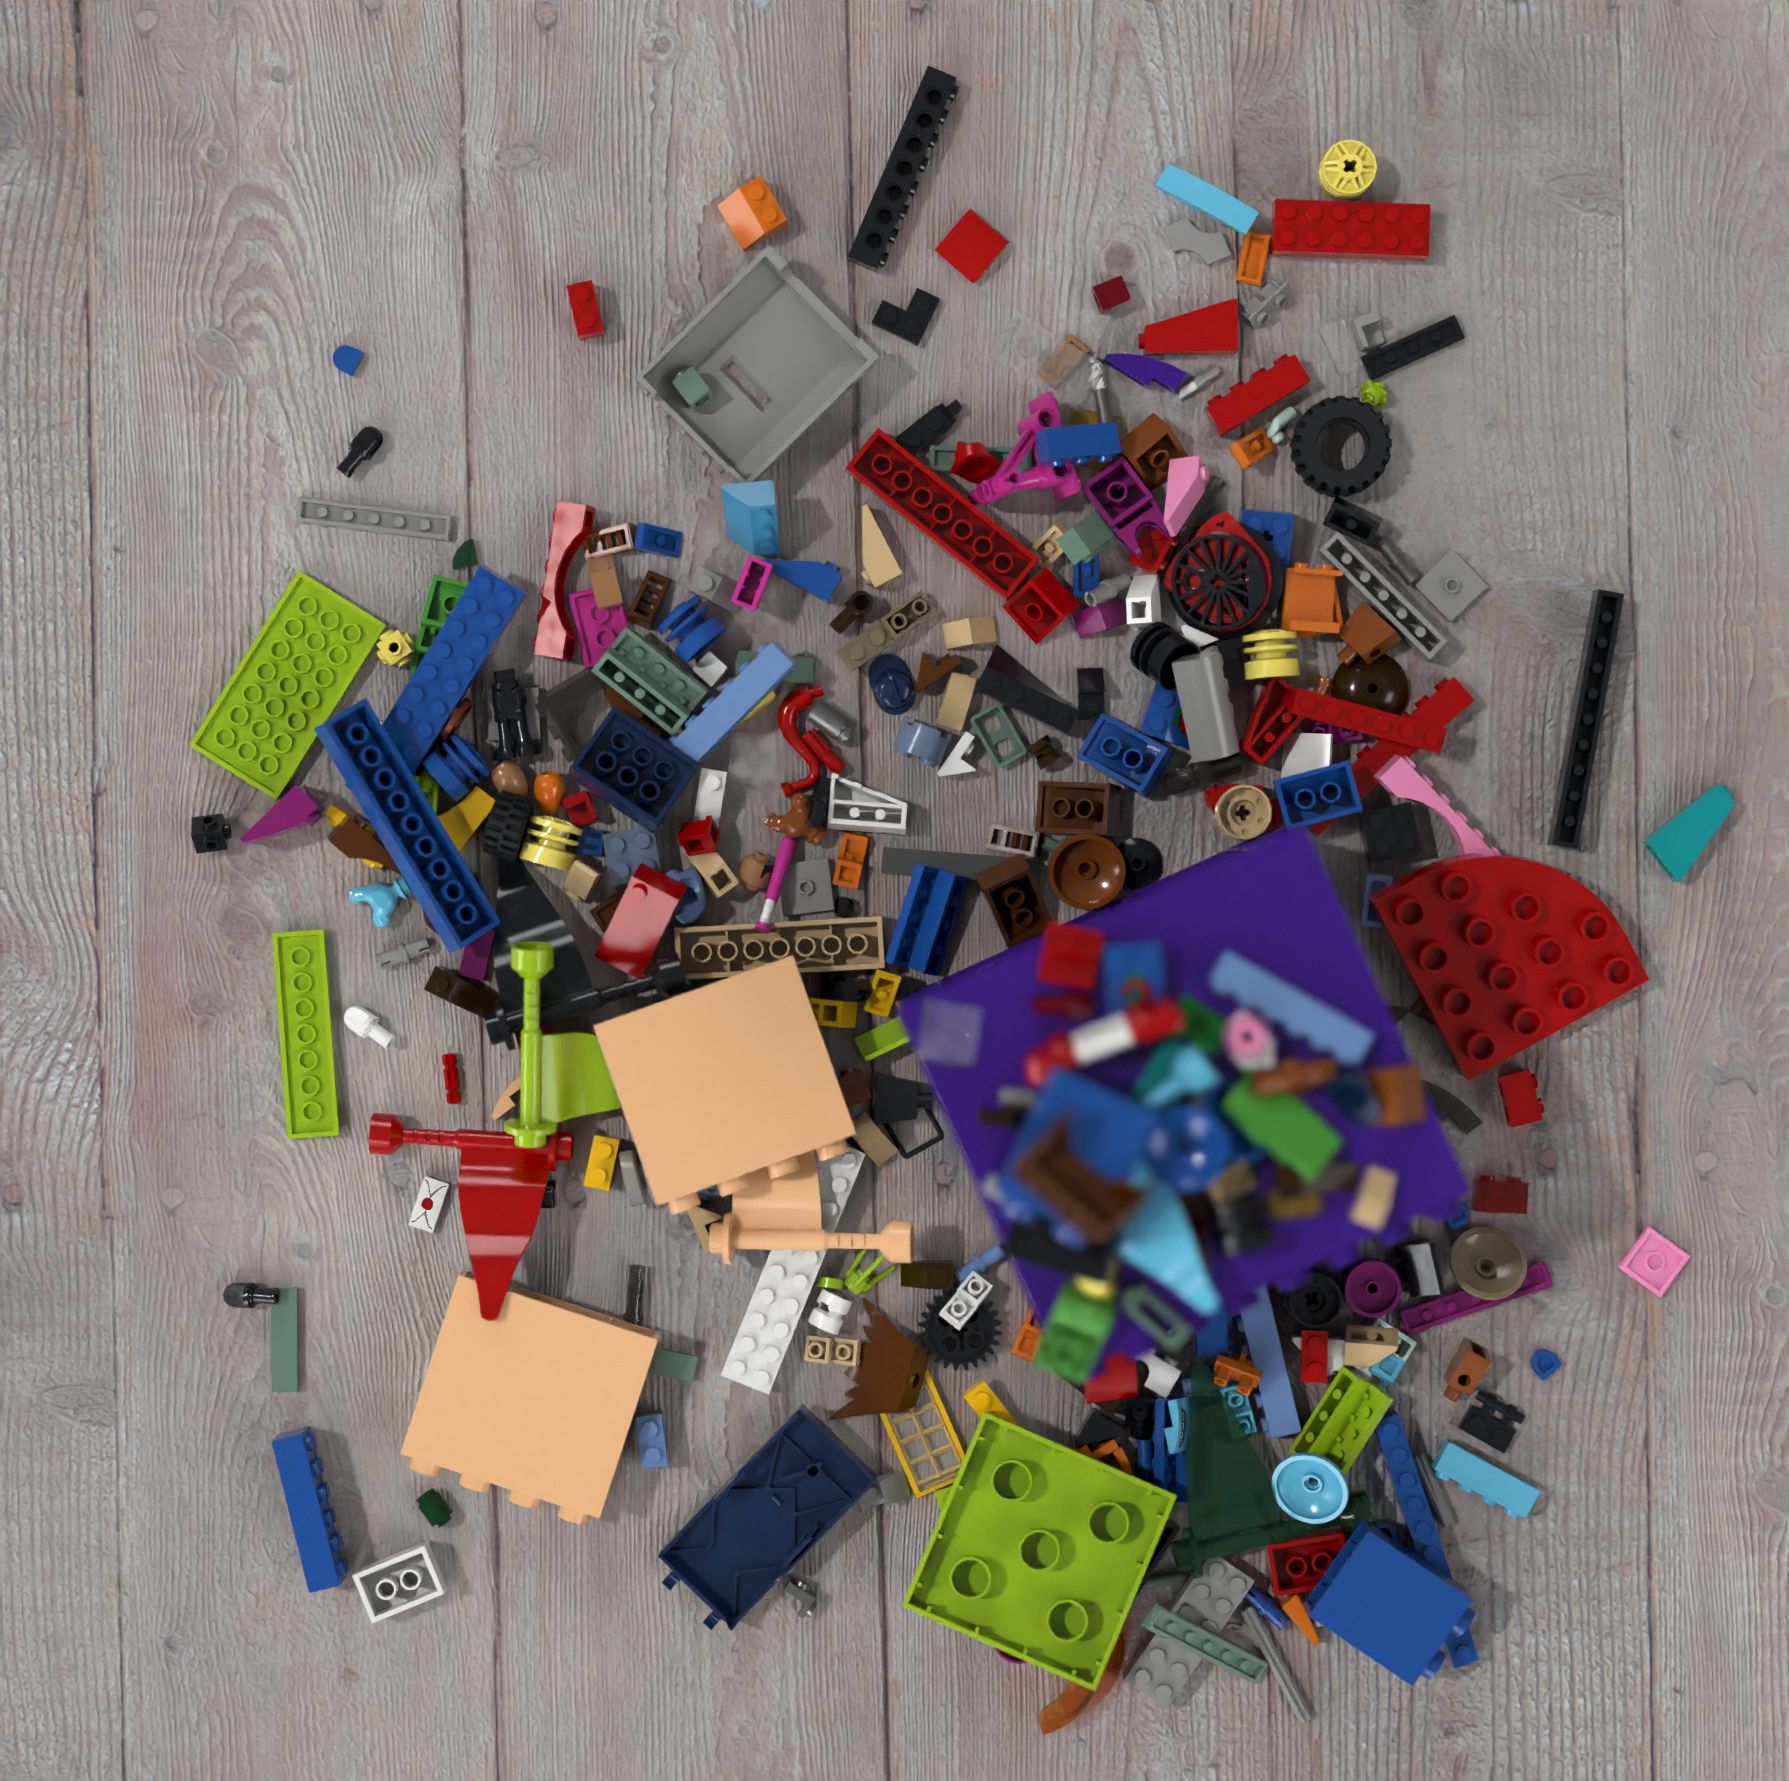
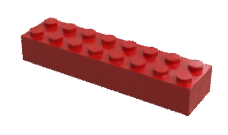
[845,428,1039,601]

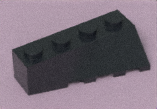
[974,644,1079,736]

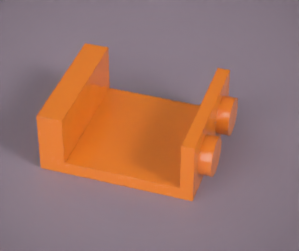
[1281,563,1343,634]

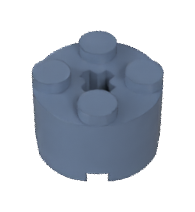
[893,716,953,767]

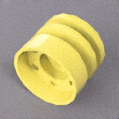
[1317,139,1377,201]
[1242,629,1300,681]
[519,815,583,872]

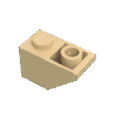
[685,852,739,898]

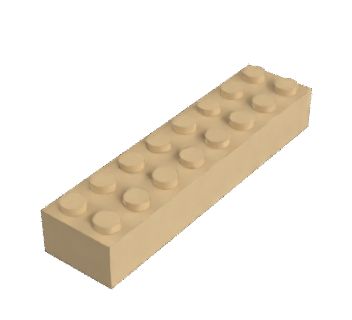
[674,916,885,980]

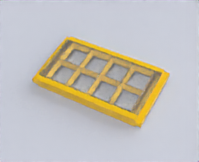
[879,1369,965,1498]

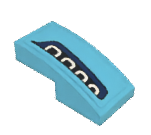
[1164,1397,1191,1454]

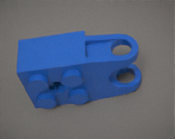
[1237,508,1294,603]

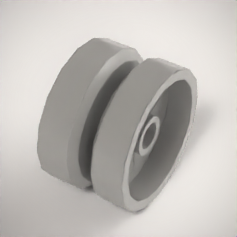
[619,1149,655,1207]

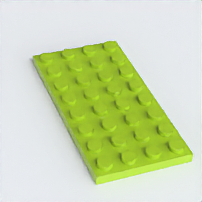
[189,570,387,801]

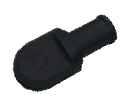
[336,426,383,478]
[223,1282,280,1309]

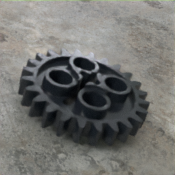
[918,1286,1002,1371]

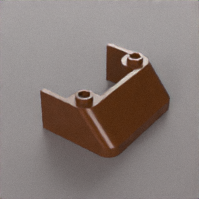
[1012,1105,1158,1242]

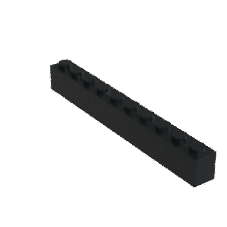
[1547,589,1624,850]

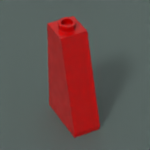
[1138,299,1238,356]

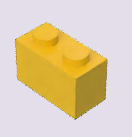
[583,1133,622,1191]

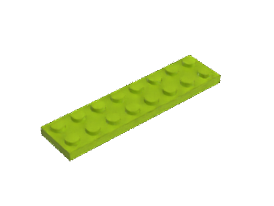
[272,929,341,1139]

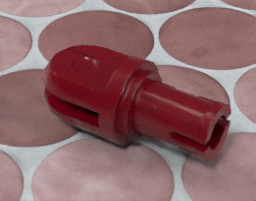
[1032,991,1094,1019]

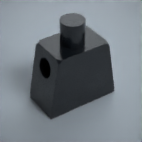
[875,1073,933,1124]

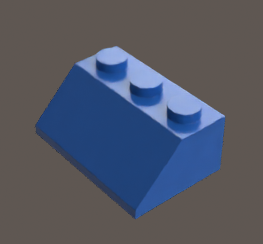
[1273,760,1363,828]

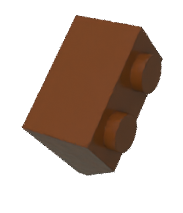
[1119,412,1189,492]

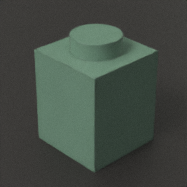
[672,366,715,412]

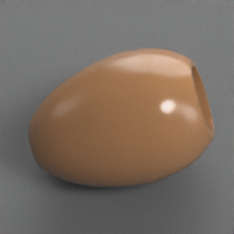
[490,759,528,797]

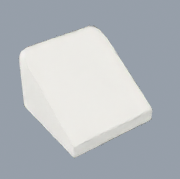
[692,650,729,687]

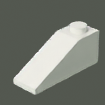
[693,768,729,828]

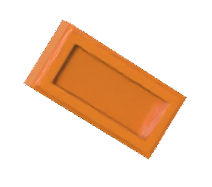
[1235,230,1272,287]

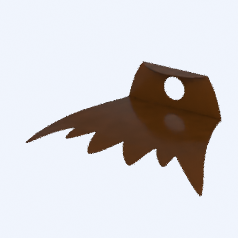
[828,1297,929,1420]

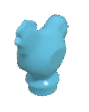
[349,876,413,928]

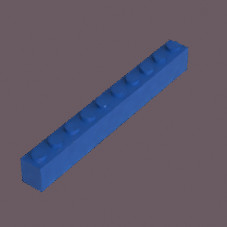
[1374,1410,1479,1668]

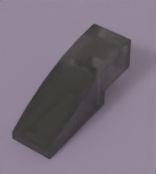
[1421,1079,1483,1135]

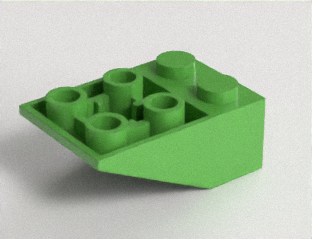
[1032,1280,1117,1383]

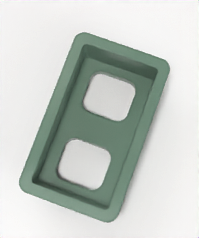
[970,703,1027,768]

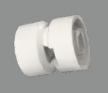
[808,1288,853,1335]

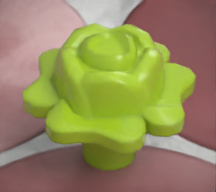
[1359,380,1387,408]

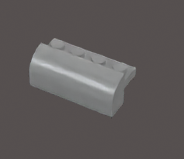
[1172,646,1240,763]

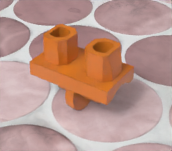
[1213,1350,1263,1396]

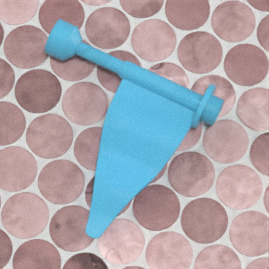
[1115,1043,1220,1313]

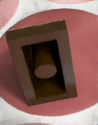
[901,1260,953,1289]

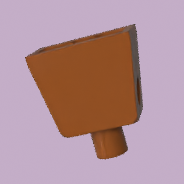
[1337,601,1402,666]
[1443,1337,1491,1402]

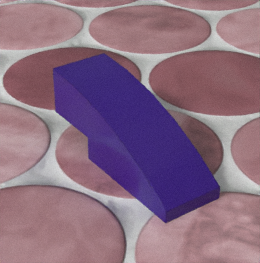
[1103,354,1187,394]

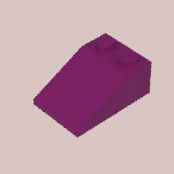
[240,784,325,844]

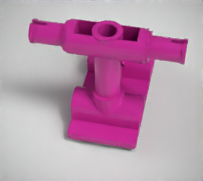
[968,391,1080,506]

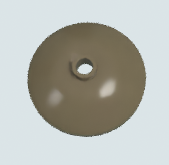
[1450,1227,1527,1300]

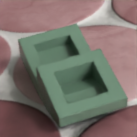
[648,1347,699,1382]

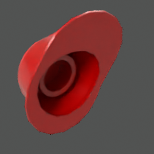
[951,441,1002,484]

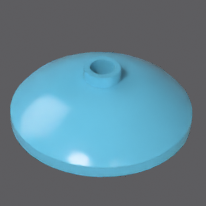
[1271,1453,1349,1524]

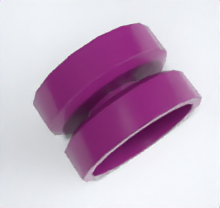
[1340,1257,1402,1318]

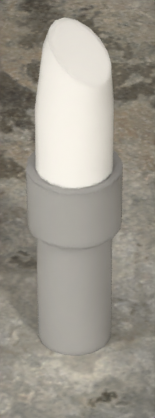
[1179,365,1221,399]

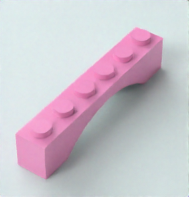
[1373,755,1503,856]

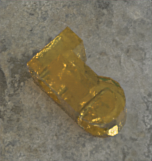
[1266,1189,1322,1220]

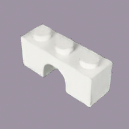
[1138,1350,1182,1398]

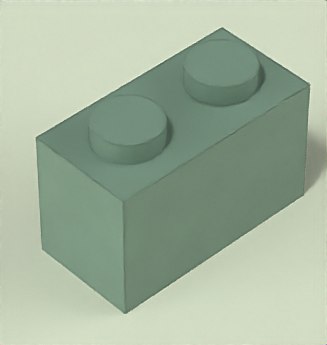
[1056,510,1115,565]

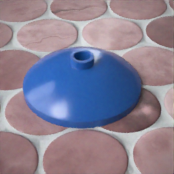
[1201,1078,1268,1162]
[1143,1106,1228,1192]

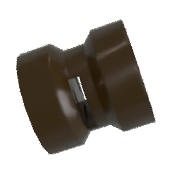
[1026,734,1062,770]

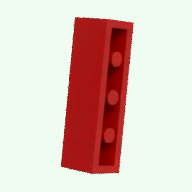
[1204,354,1311,437]

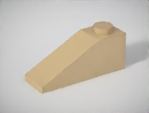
[861,504,902,589]
[563,860,604,902]

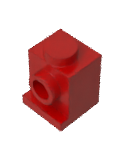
[678,815,721,856]

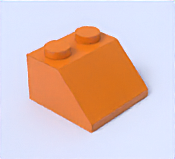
[717,175,788,251]

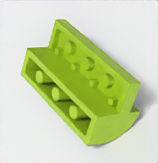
[1288,1366,1393,1476]

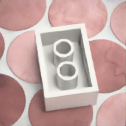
[352,1541,448,1623]

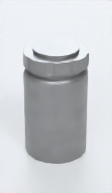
[807,699,857,745]

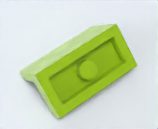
[854,1016,910,1062]

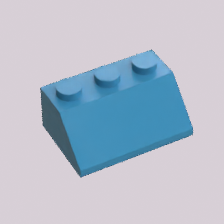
[721,480,780,555]

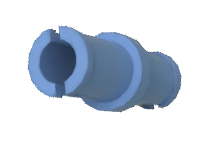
[954,1243,1004,1284]

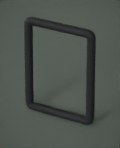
[883,1089,944,1159]

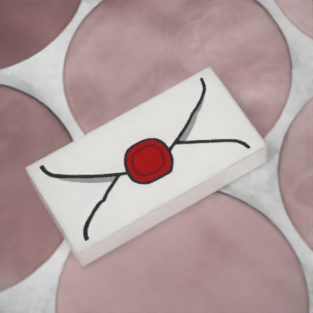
[408,1175,450,1233]

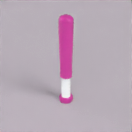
[755,836,797,933]

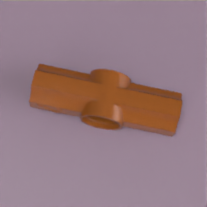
[1250,1057,1337,1097]

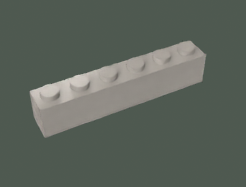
[1316,531,1448,661]

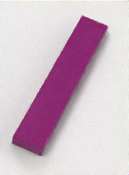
[1397,1260,1553,1336]

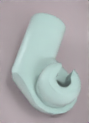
[1267,406,1297,444]

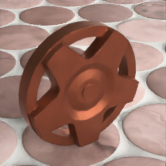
[439,697,474,741]

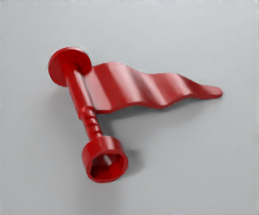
[369,1113,574,1321]

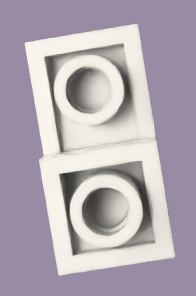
[939,1271,993,1331]

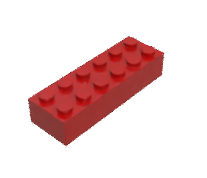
[1270,199,1431,261]

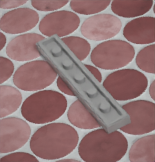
[295,496,453,542]

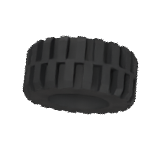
[1290,395,1392,497]

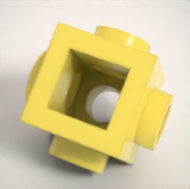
[376,629,415,668]

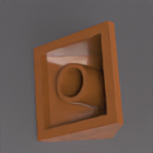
[1363,1063,1426,1126]

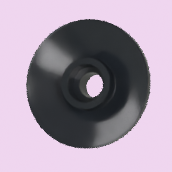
[1117,838,1162,889]

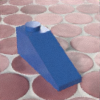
[762,559,843,603]

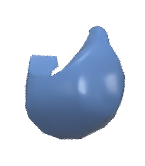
[666,866,707,925]

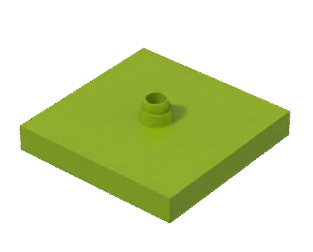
[902,1411,1177,1691]

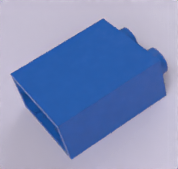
[993,1064,1160,1248]
[1304,1519,1475,1686]

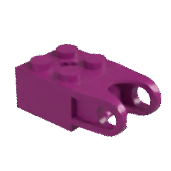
[1081,456,1170,559]

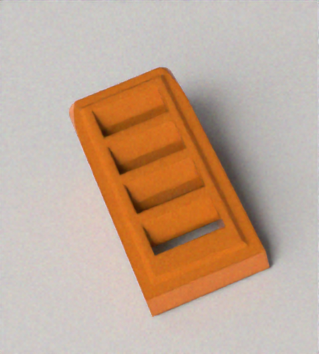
[1280,1593,1320,1645]

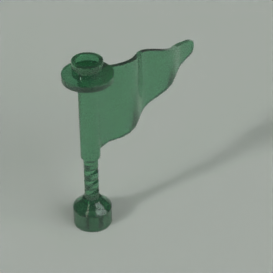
[1171,1363,1375,1579]

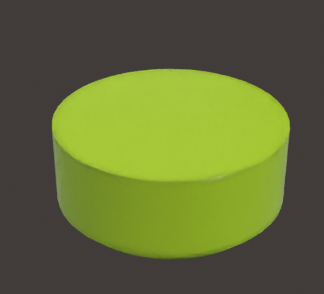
[817,1276,844,1290]

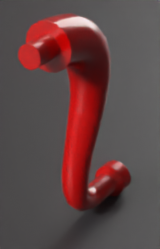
[777,684,824,798]

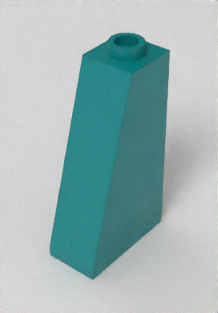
[1642,783,1736,882]
[1126,1033,1189,1115]

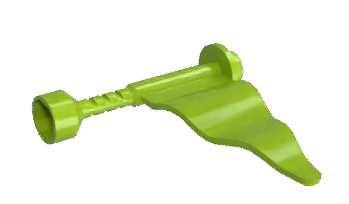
[504,941,622,1148]

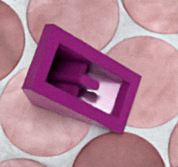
[1072,598,1127,639]

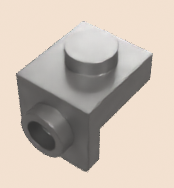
[784,1578,817,1620]

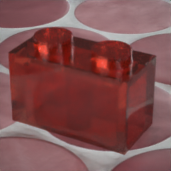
[1471,1175,1528,1214]

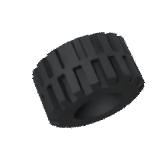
[482,790,534,861]

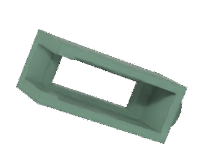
[1121,1283,1192,1352]

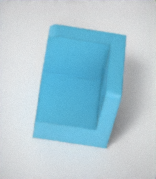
[1368,1353,1405,1388]

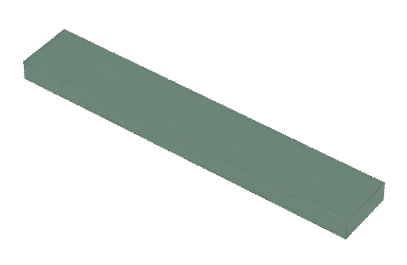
[1142,1603,1269,1684]

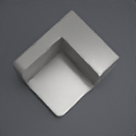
[1350,310,1385,352]

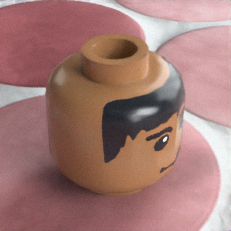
[737,851,774,892]

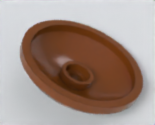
[1048,833,1126,909]

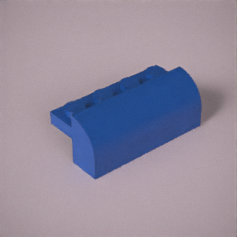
[885,863,970,976]
[1152,1395,1207,1504]

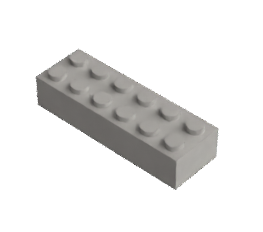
[1122,1547,1255,1709]

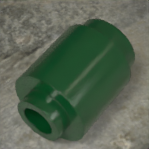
[416,1488,453,1528]

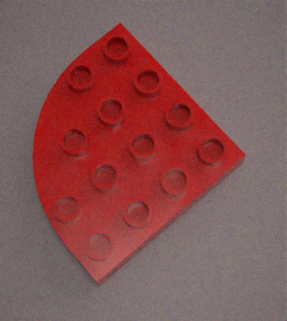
[1367,853,1649,1080]

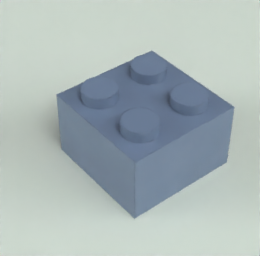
[602,827,663,886]

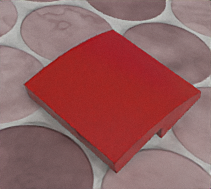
[935,208,1009,284]
[1037,922,1104,992]
[1083,1350,1137,1404]

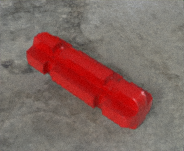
[442,1053,461,1104]

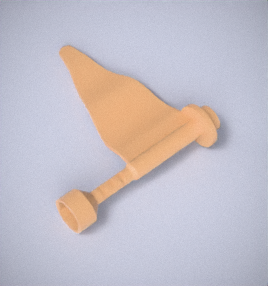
[709,1149,914,1265]

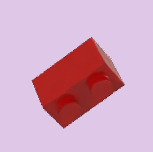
[567,280,605,341]
[1496,1069,1545,1128]

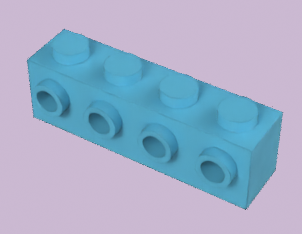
[1431,1439,1540,1519]

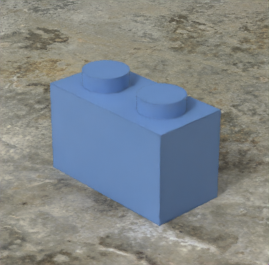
[636,1410,669,1469]

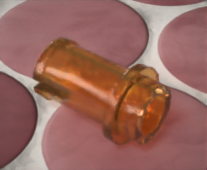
[1313,675,1333,696]

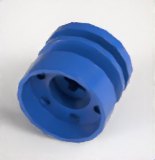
[657,595,727,663]
[422,733,491,802]

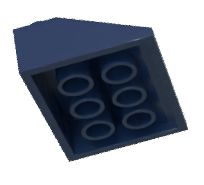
[567,706,700,834]

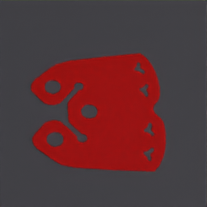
[1164,512,1271,623]

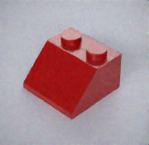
[1002,566,1080,645]

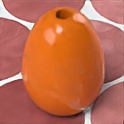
[534,771,565,814]

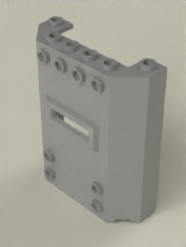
[636,245,879,483]

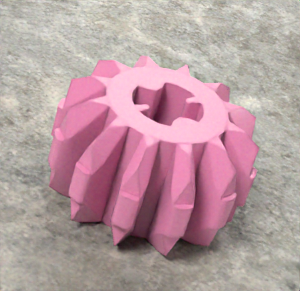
[1222,1013,1270,1060]

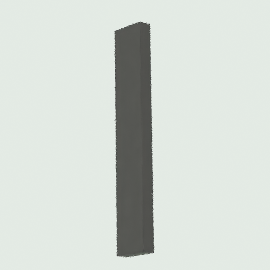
[881,847,1038,881]

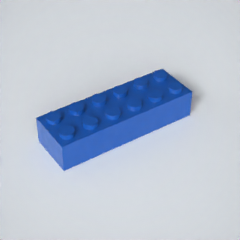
[271,1426,349,1593]

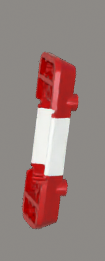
[1025,996,1187,1085]

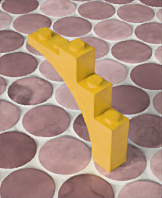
[325,786,496,870]

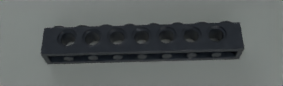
[848,66,959,273]

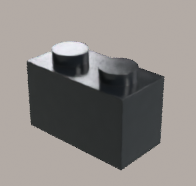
[1322,497,1383,547]

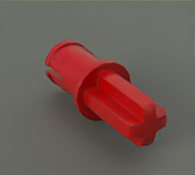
[803,728,847,774]

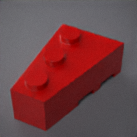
[1239,676,1304,765]

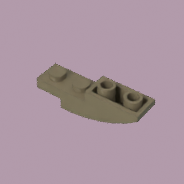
[836,590,936,673]

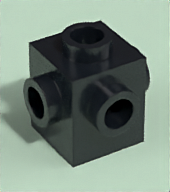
[191,813,232,854]

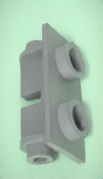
[1240,278,1291,331]

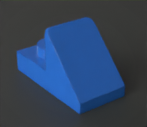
[634,523,683,558]

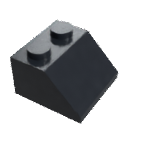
[1394,1238,1445,1297]

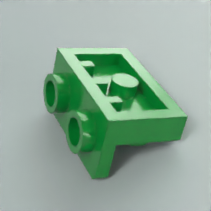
[1170,995,1231,1055]

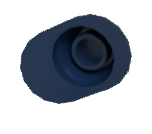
[868,654,916,715]
[1326,1066,1382,1126]

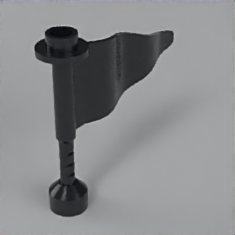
[484,855,689,1051]

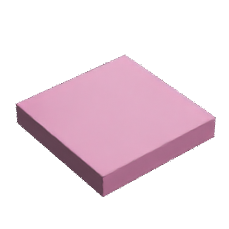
[1617,1225,1691,1298]

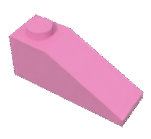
[1164,456,1209,537]

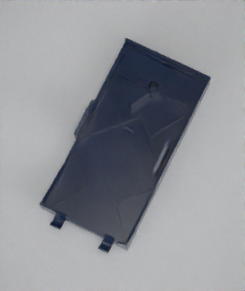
[658,1404,878,1631]

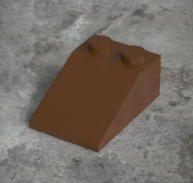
[1035,781,1122,838]
[974,853,1053,949]

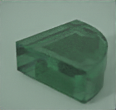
[452,539,479,570]

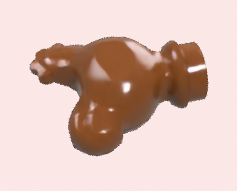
[765,792,828,846]

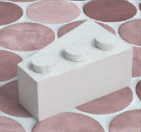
[827,772,907,835]

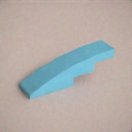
[1155,164,1259,236]

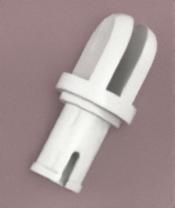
[344,1006,396,1049]

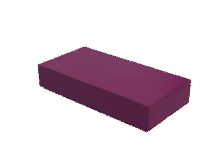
[458,929,495,981]

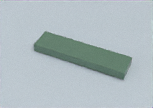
[929,445,1033,472]
[271,1287,299,1392]

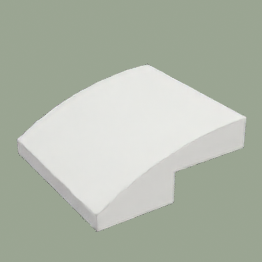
[1281,733,1333,778]

